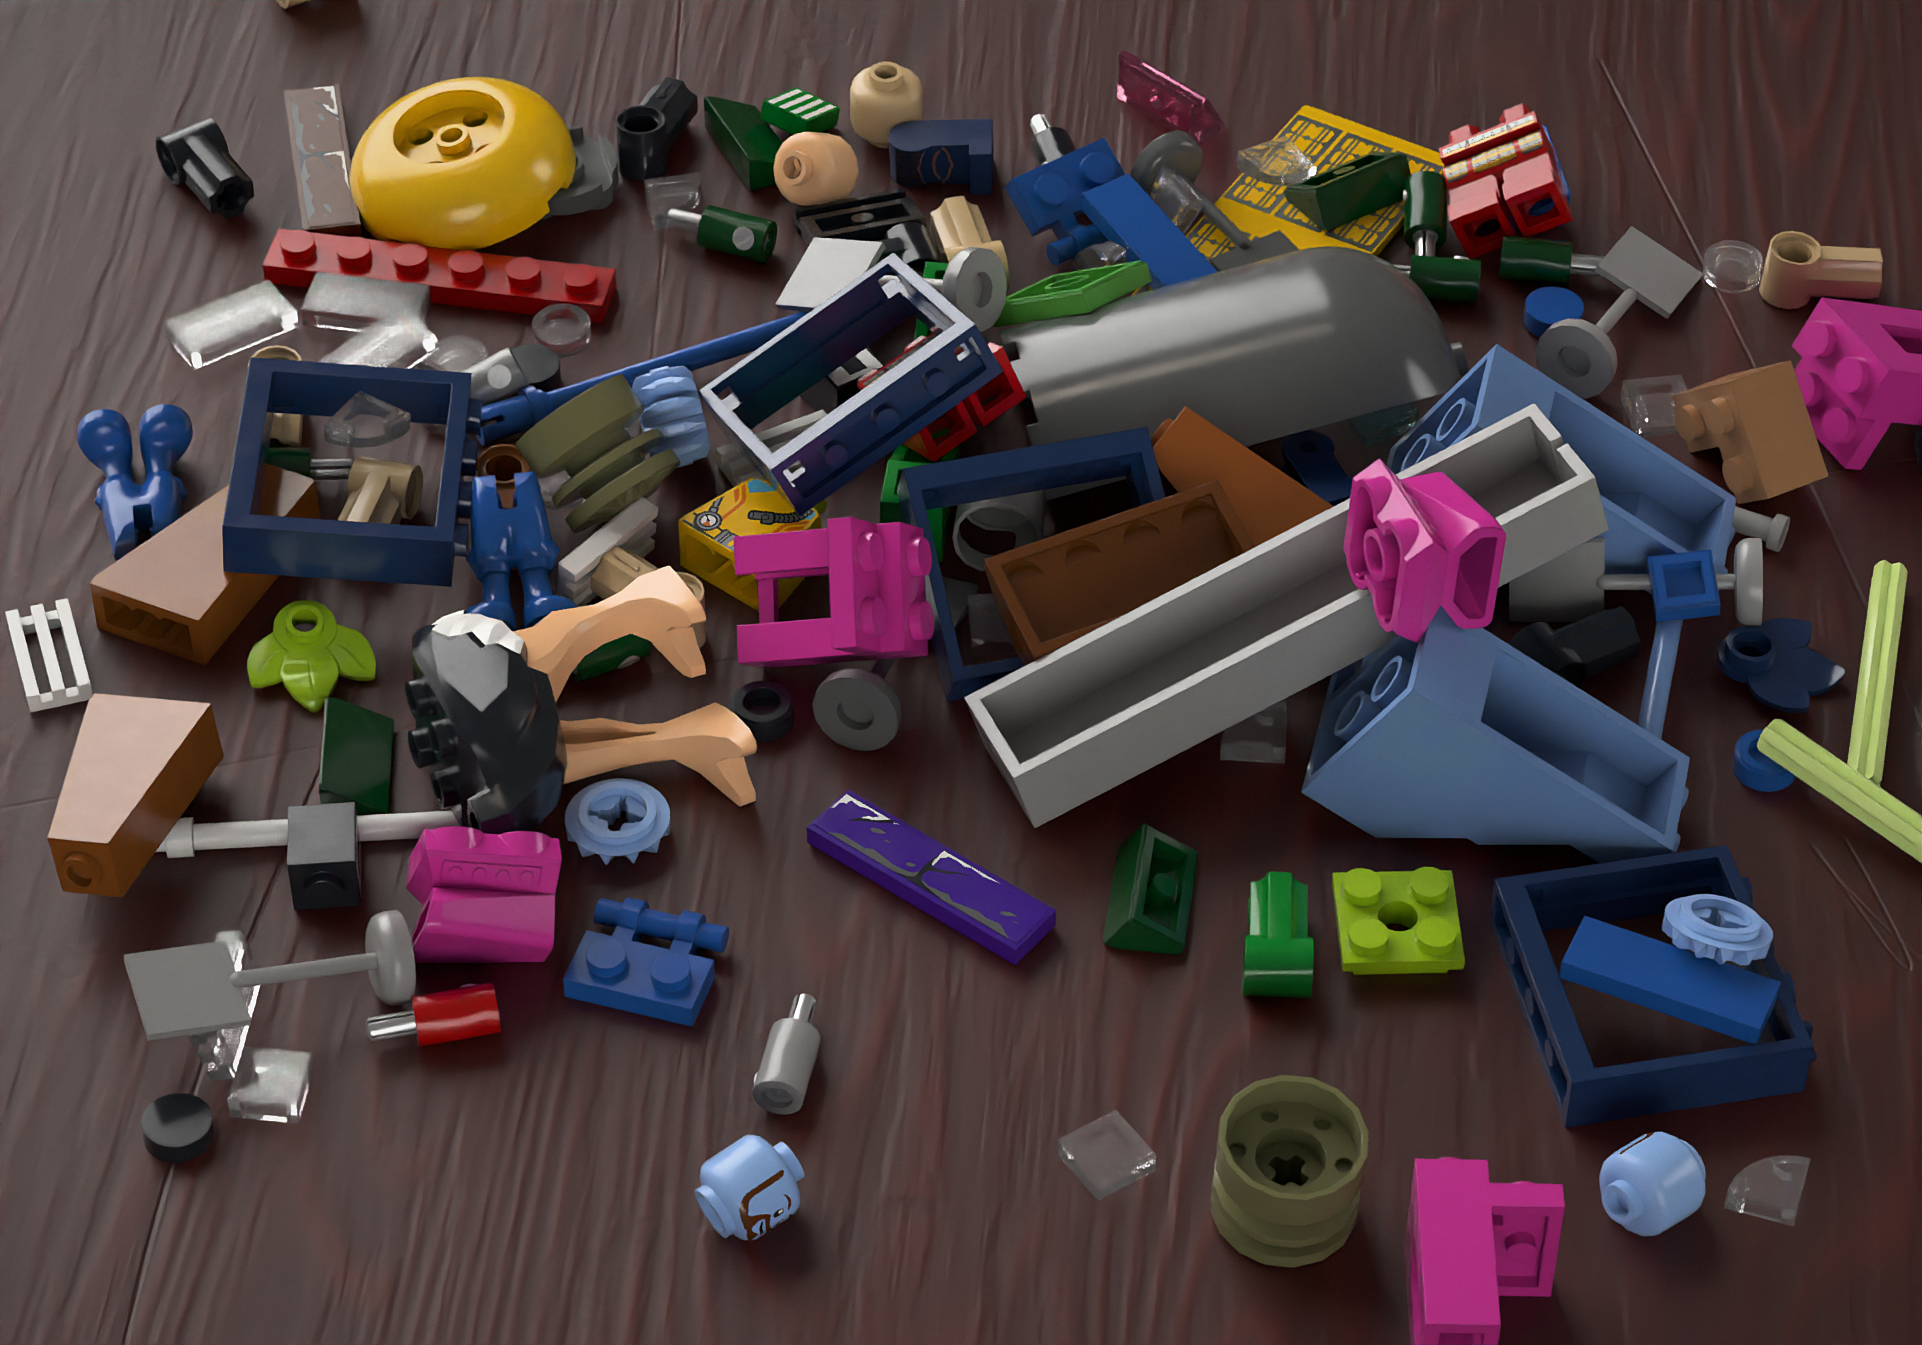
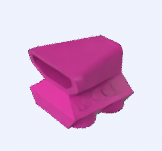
[1343,458,1506,643]
[406,826,562,964]

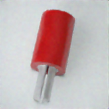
[366,982,501,1047]

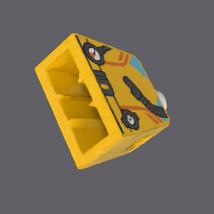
[678,478,827,612]

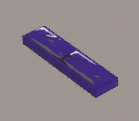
[806,789,1056,965]

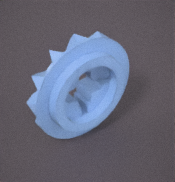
[565,778,670,866]
[1661,894,1773,965]

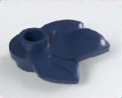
[1717,618,1845,713]

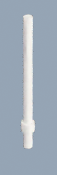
[156,811,460,858]

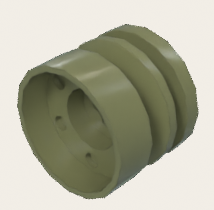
[515,374,680,534]
[1210,1075,1369,1268]

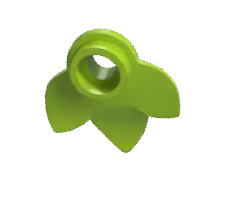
[247,600,376,713]

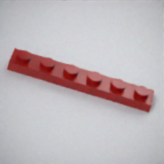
[262,228,616,324]

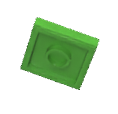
[993,260,1152,328]

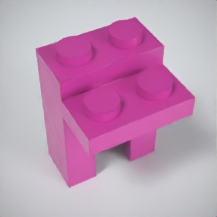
[1792,297,1922,470]
[734,517,934,669]
[1404,1157,1565,1345]

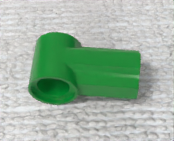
[1242,872,1314,999]

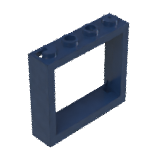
[698,253,1003,516]
[222,357,482,587]
[897,427,1165,701]
[1489,845,1817,1128]

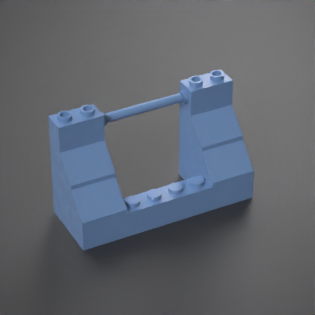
[1301,344,1736,863]

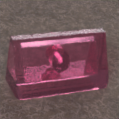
[1117,50,1224,145]

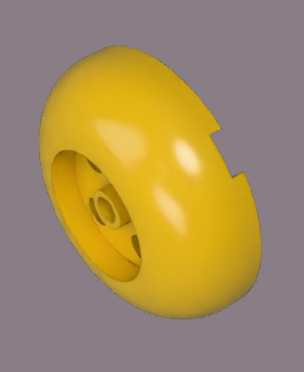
[350,77,576,250]

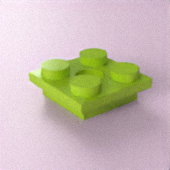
[1332,867,1465,975]

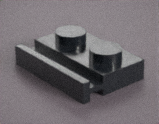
[793,188,927,247]

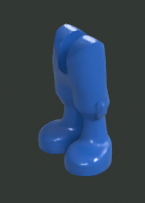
[77,404,193,561]
[465,471,577,631]

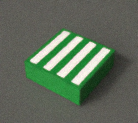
[760,87,840,135]

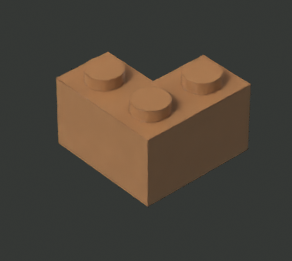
[1671,360,1829,504]

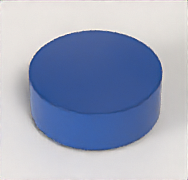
[1523,287,1584,337]
[1732,729,1796,792]

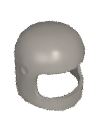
[952,490,1046,571]

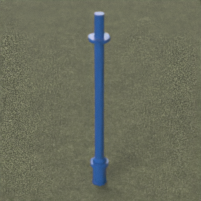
[475,311,809,446]

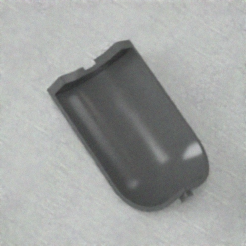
[999,246,1469,501]

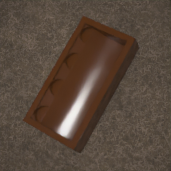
[984,480,1255,666]

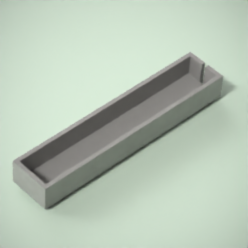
[964,403,1609,828]

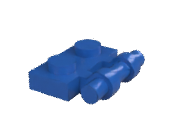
[1005,138,1126,266]
[563,897,729,1027]

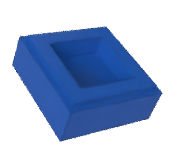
[1647,549,1721,622]

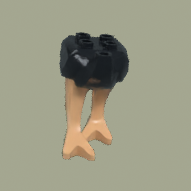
[405,565,757,834]

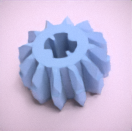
[632,365,711,468]

